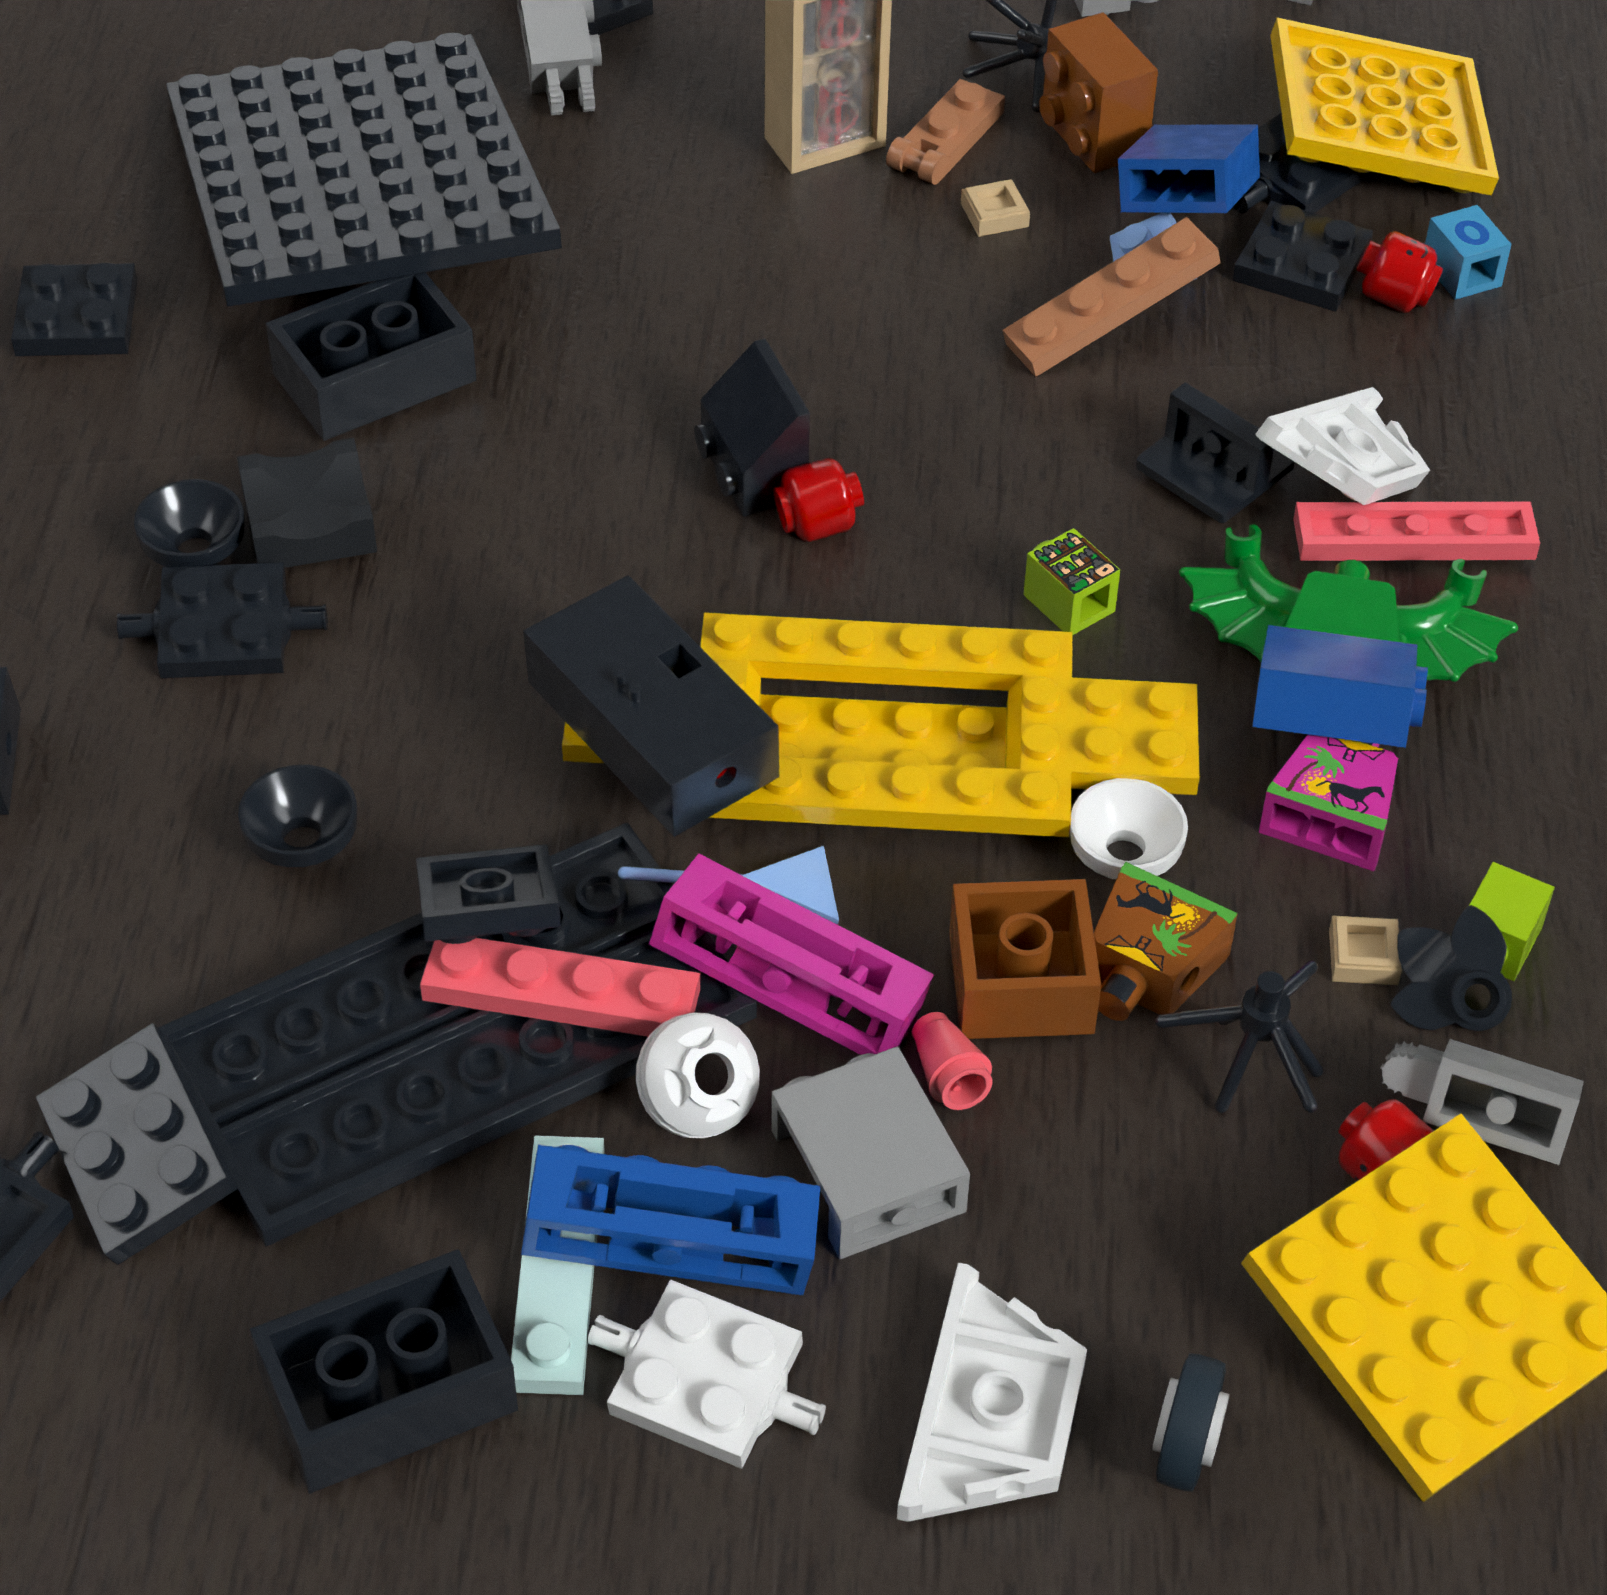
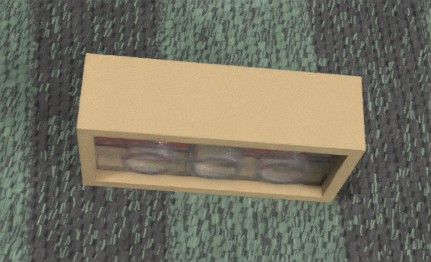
[765,0,892,174]

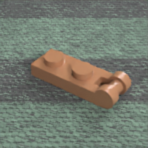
[886,79,1005,185]

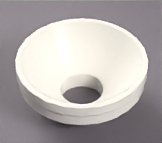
[1070,778,1188,880]
[636,1013,760,1138]

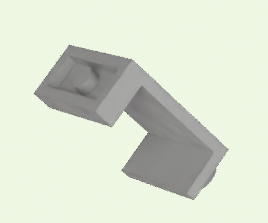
[771,1046,970,1260]

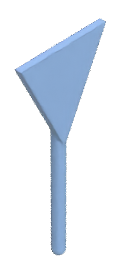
[618,846,839,924]

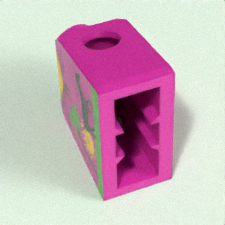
[1259,735,1398,871]

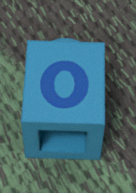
[1425,205,1511,300]

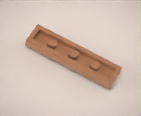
[1002,217,1220,377]

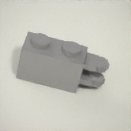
[517,0,602,115]
[1380,1039,1584,1165]

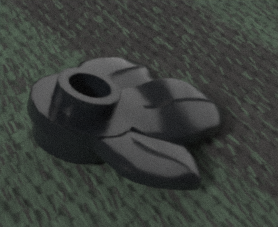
[1391,905,1512,1031]

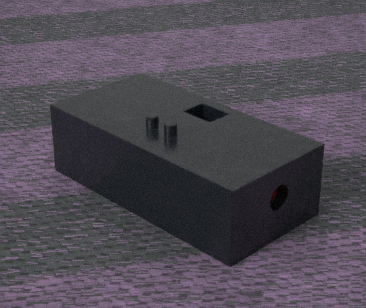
[523,575,779,837]

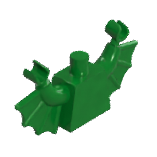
[1179,524,1518,682]

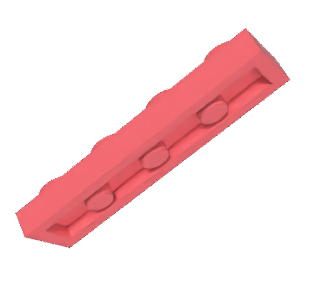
[1293,502,1540,561]
[420,938,700,1037]

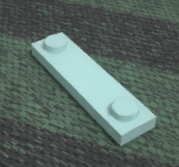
[511,1136,604,1395]

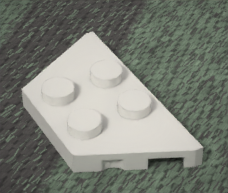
[1255,387,1430,505]
[897,1263,1087,1522]

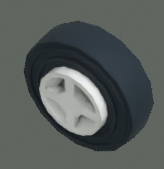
[1152,1353,1229,1492]

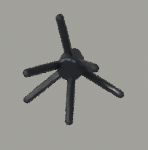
[962,0,1057,112]
[1155,960,1323,1113]

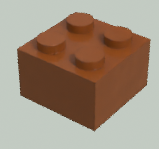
[1039,12,1158,173]
[949,879,1101,1039]

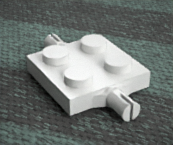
[588,1279,826,1469]

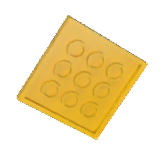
[1270,18,1499,195]
[1241,1114,1607,1502]

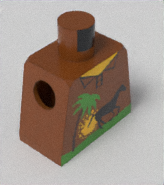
[1094,862,1238,1021]

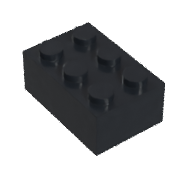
[266,272,477,441]
[250,1249,518,1494]

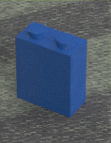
[1118,124,1260,213]
[1252,625,1428,748]

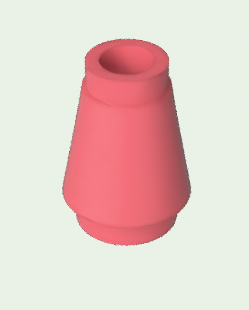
[912,1012,992,1110]

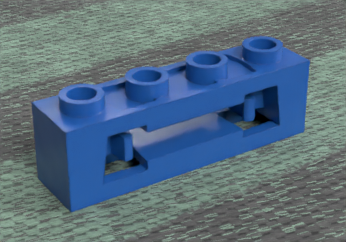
[521,1145,820,1295]

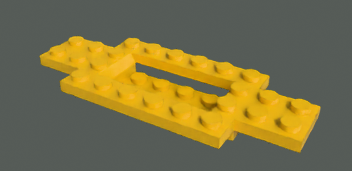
[562,613,1199,837]

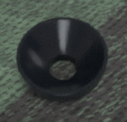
[134,479,245,567]
[238,765,358,868]

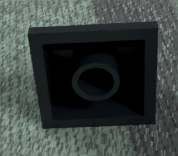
[694,339,810,517]

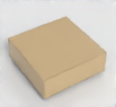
[961,179,1030,237]
[1329,916,1402,985]

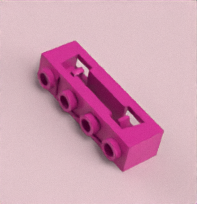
[649,854,934,1055]

